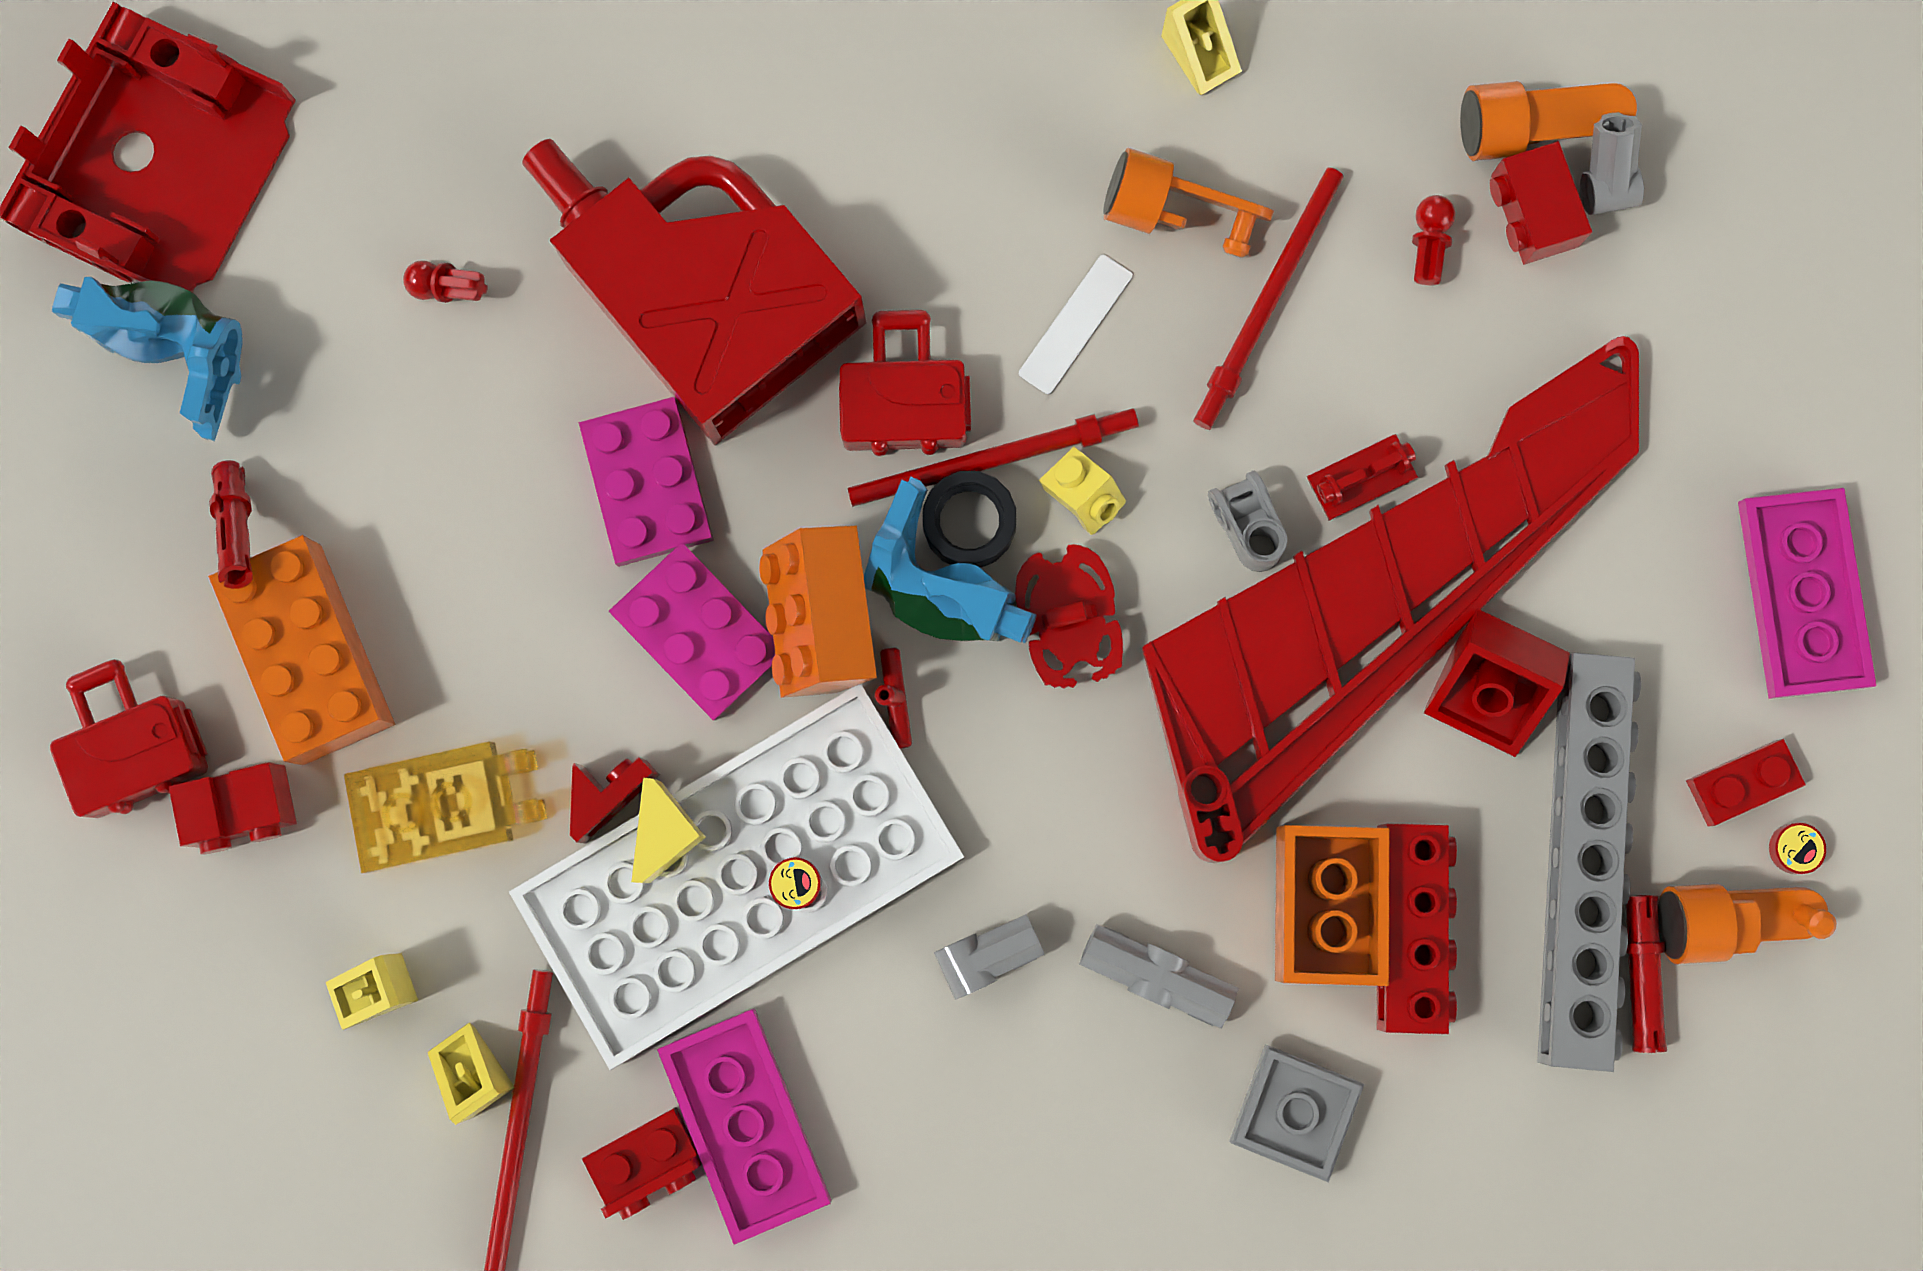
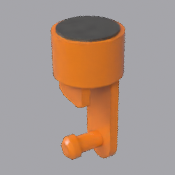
[1460,81,1637,161]
[1103,148,1274,258]
[1658,884,1837,964]

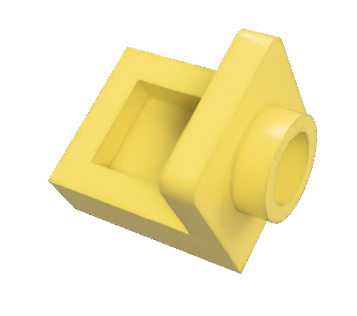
[1039,447,1126,535]

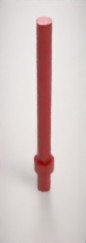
[1193,167,1344,430]
[847,408,1139,507]
[484,969,553,1271]

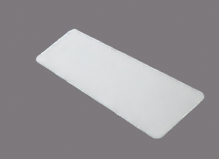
[1019,254,1132,394]

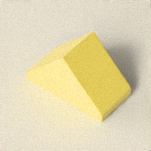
[1161,0,1242,95]
[631,778,706,884]
[325,953,418,1030]
[427,1022,514,1125]

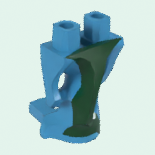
[52,277,242,442]
[864,477,1037,643]

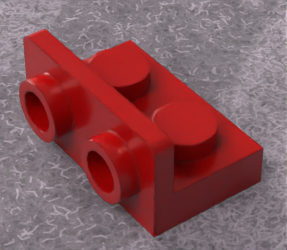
[582,1107,702,1220]

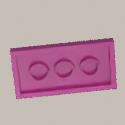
[1738,488,1877,699]
[657,1008,832,1245]

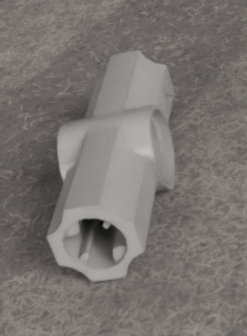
[1079,924,1239,1029]

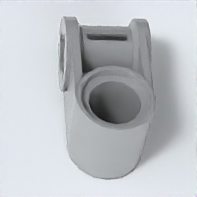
[1208,470,1288,572]

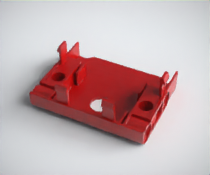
[0,2,296,293]

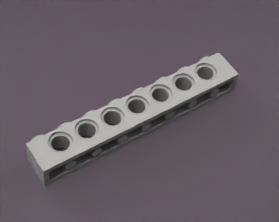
[1537,653,1641,1072]

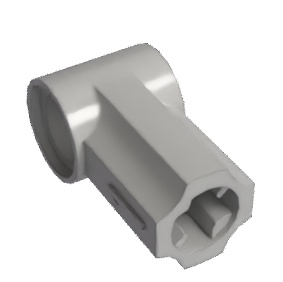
[1580,112,1644,215]
[934,914,1045,1000]

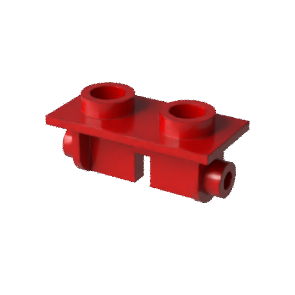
[1307,434,1418,521]

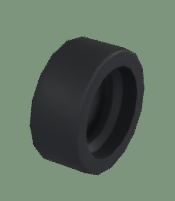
[922,471,1016,568]

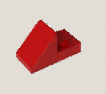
[570,757,660,844]

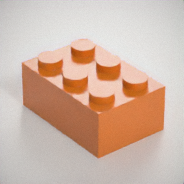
[759,526,877,698]
[1275,825,1389,986]

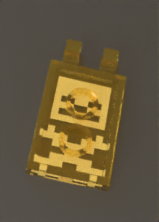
[344,741,548,873]

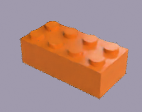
[208,535,396,765]

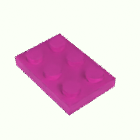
[578,397,714,567]
[608,542,775,721]

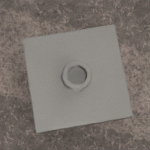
[1229,1044,1364,1183]

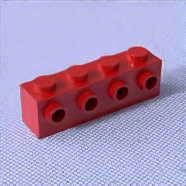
[1377,823,1457,1034]

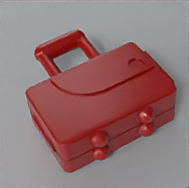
[839,310,971,457]
[50,659,208,818]

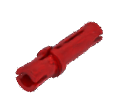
[209,460,253,589]
[1625,895,1667,1053]

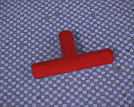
[875,647,912,749]

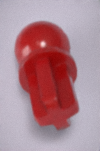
[1412,195,1456,286]
[403,261,488,303]

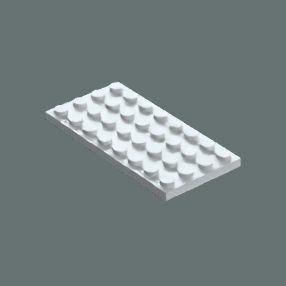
[509,684,964,1070]

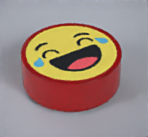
[1769,823,1827,874]
[769,857,822,909]

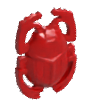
[1015,544,1123,689]

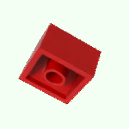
[1424,608,1570,757]

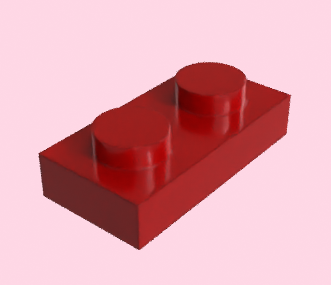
[1686,739,1806,826]

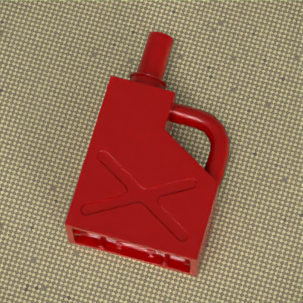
[522,139,867,446]

